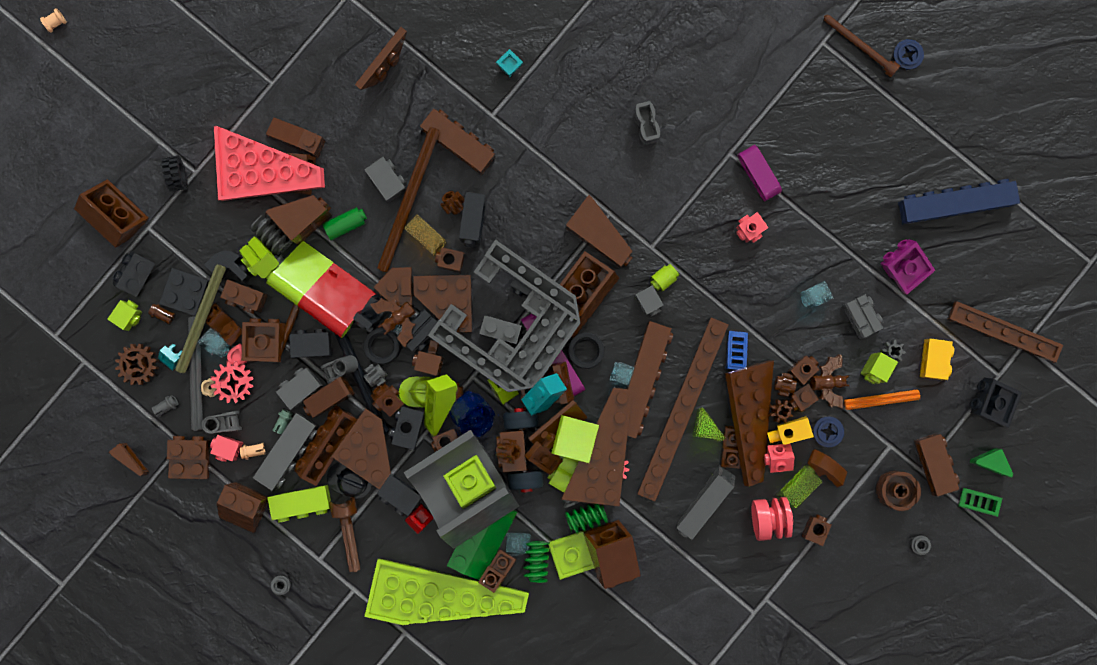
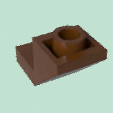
[206,303,242,346]

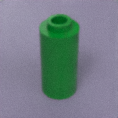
[322,207,367,241]

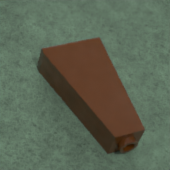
[565,195,633,268]

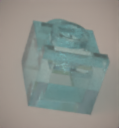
[801,281,833,307]
[198,328,230,358]
[609,362,635,386]

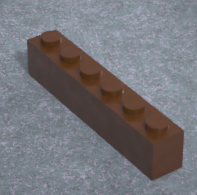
[627,321,673,438]

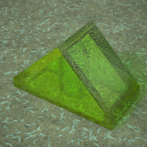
[693,407,726,441]

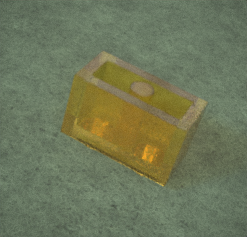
[404,214,447,256]

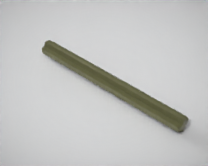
[175,264,226,373]

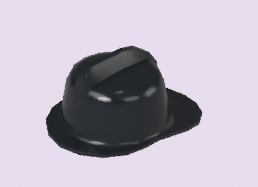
[327,462,372,499]

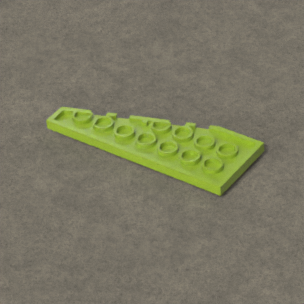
[364,558,529,625]

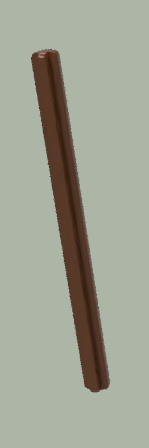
[377,127,440,272]

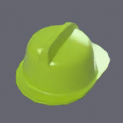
[399,377,433,407]

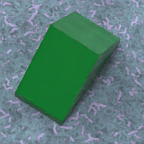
[970,448,1013,478]

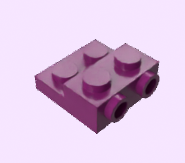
[880,239,935,295]

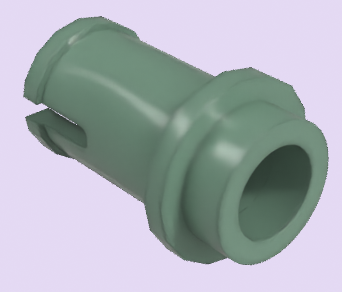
[272,409,293,435]

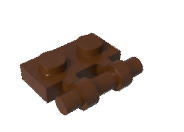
[524,431,563,475]

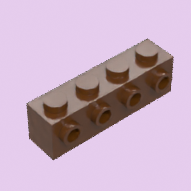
[294,405,357,486]

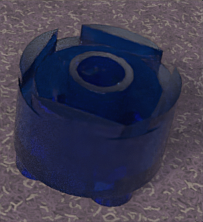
[450,391,495,437]

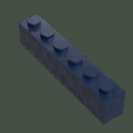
[898,179,1020,225]

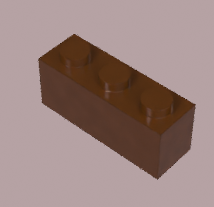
[914,433,960,497]

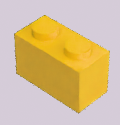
[920,339,954,380]

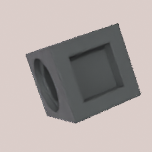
[634,285,663,317]

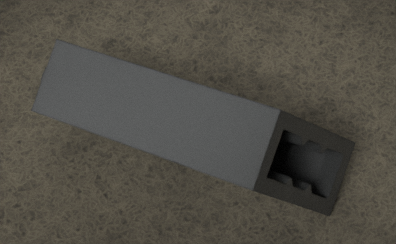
[677,465,735,540]

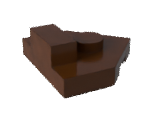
[374,267,412,306]

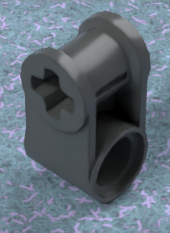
[320,355,358,384]
[202,411,242,434]

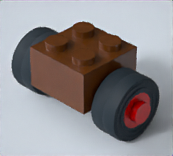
[496,408,543,492]

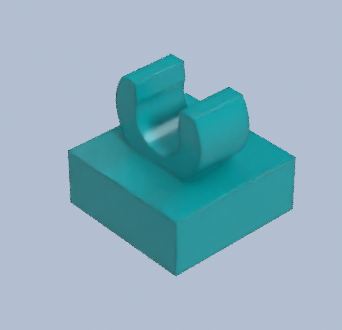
[496,49,523,77]
[158,344,182,371]

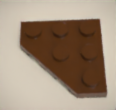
[413,275,472,333]
[331,408,391,489]

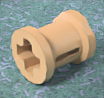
[40,8,67,33]

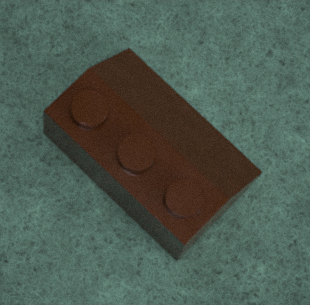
[74,179,149,248]
[529,400,588,451]

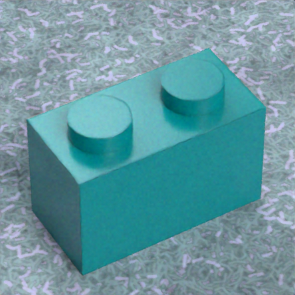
[521,373,567,416]

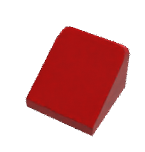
[405,504,434,534]

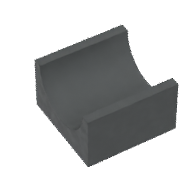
[404,430,519,549]

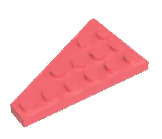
[214,126,325,201]

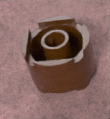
[876,471,921,511]

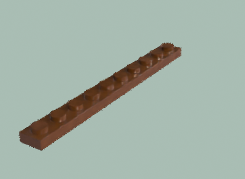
[637,317,728,501]

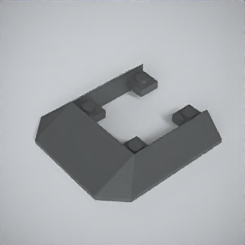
[428,240,580,392]

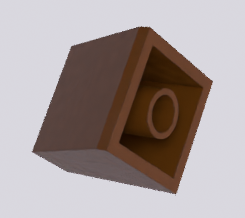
[266,195,332,245]
[217,482,269,533]
[583,520,641,589]

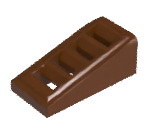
[108,443,149,476]

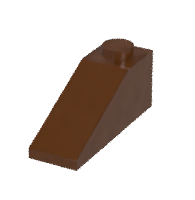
[266,117,326,158]

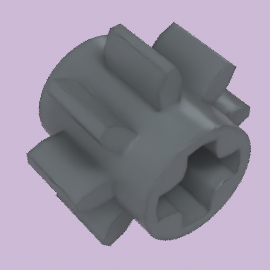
[880,339,906,361]
[364,364,388,387]

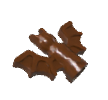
[370,298,416,347]
[810,354,849,409]

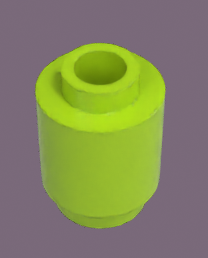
[650,264,679,291]

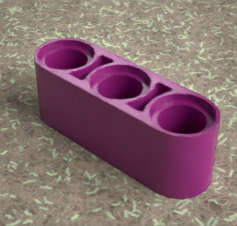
[737,145,782,201]

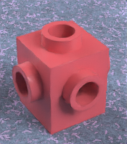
[736,212,768,243]
[764,444,795,473]

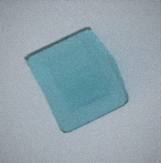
[506,532,531,554]

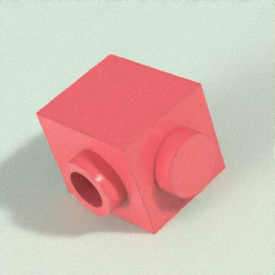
[210,435,243,462]

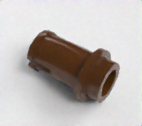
[148,304,175,325]

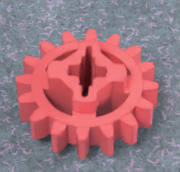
[210,361,253,403]

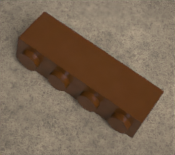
[420,108,495,175]

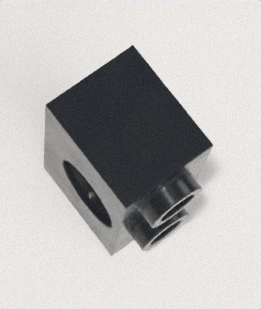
[390,406,425,450]

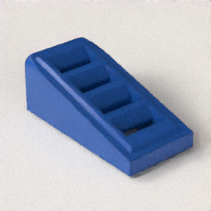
[725,331,748,370]

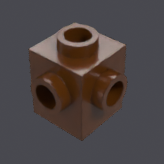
[371,383,404,417]

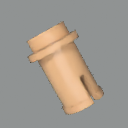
[240,443,266,460]

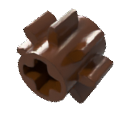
[440,191,465,215]
[774,373,797,397]
[769,399,793,423]
[496,439,521,464]

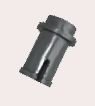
[152,395,178,417]

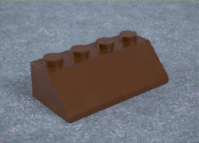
[560,251,619,338]

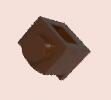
[787,355,820,385]

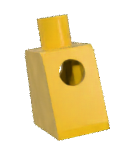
[767,416,814,445]

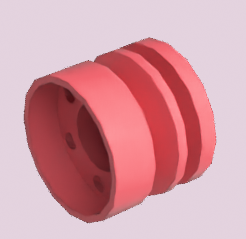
[751,497,793,541]

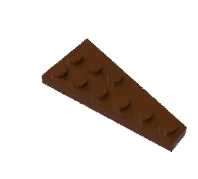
[725,360,774,487]
[561,388,633,506]

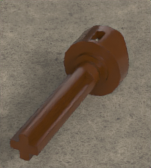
[329,497,360,572]

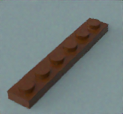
[948,301,1063,363]

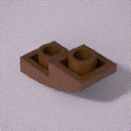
[721,426,741,469]
[808,449,847,487]
[478,549,517,593]

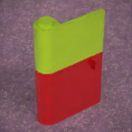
[266,241,376,338]

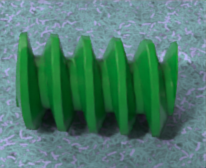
[565,504,608,534]
[524,541,550,583]

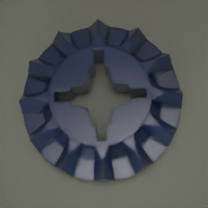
[893,39,924,70]
[813,417,844,447]

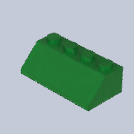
[447,510,517,580]

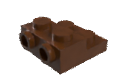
[241,318,285,362]
[167,436,210,479]

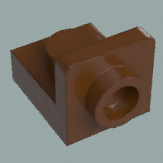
[788,384,819,412]

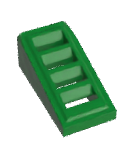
[959,488,1003,517]

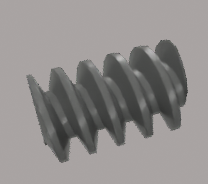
[250,213,293,255]

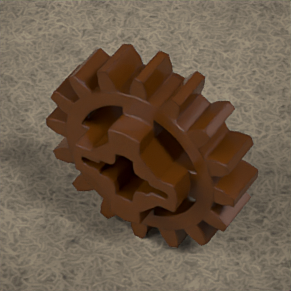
[115,344,159,385]

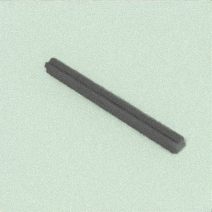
[188,316,203,431]

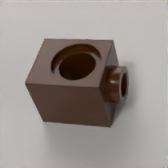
[435,247,465,273]
[431,428,459,452]
[801,514,832,546]

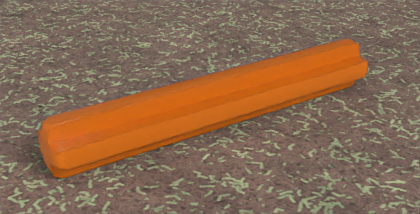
[844,390,920,410]

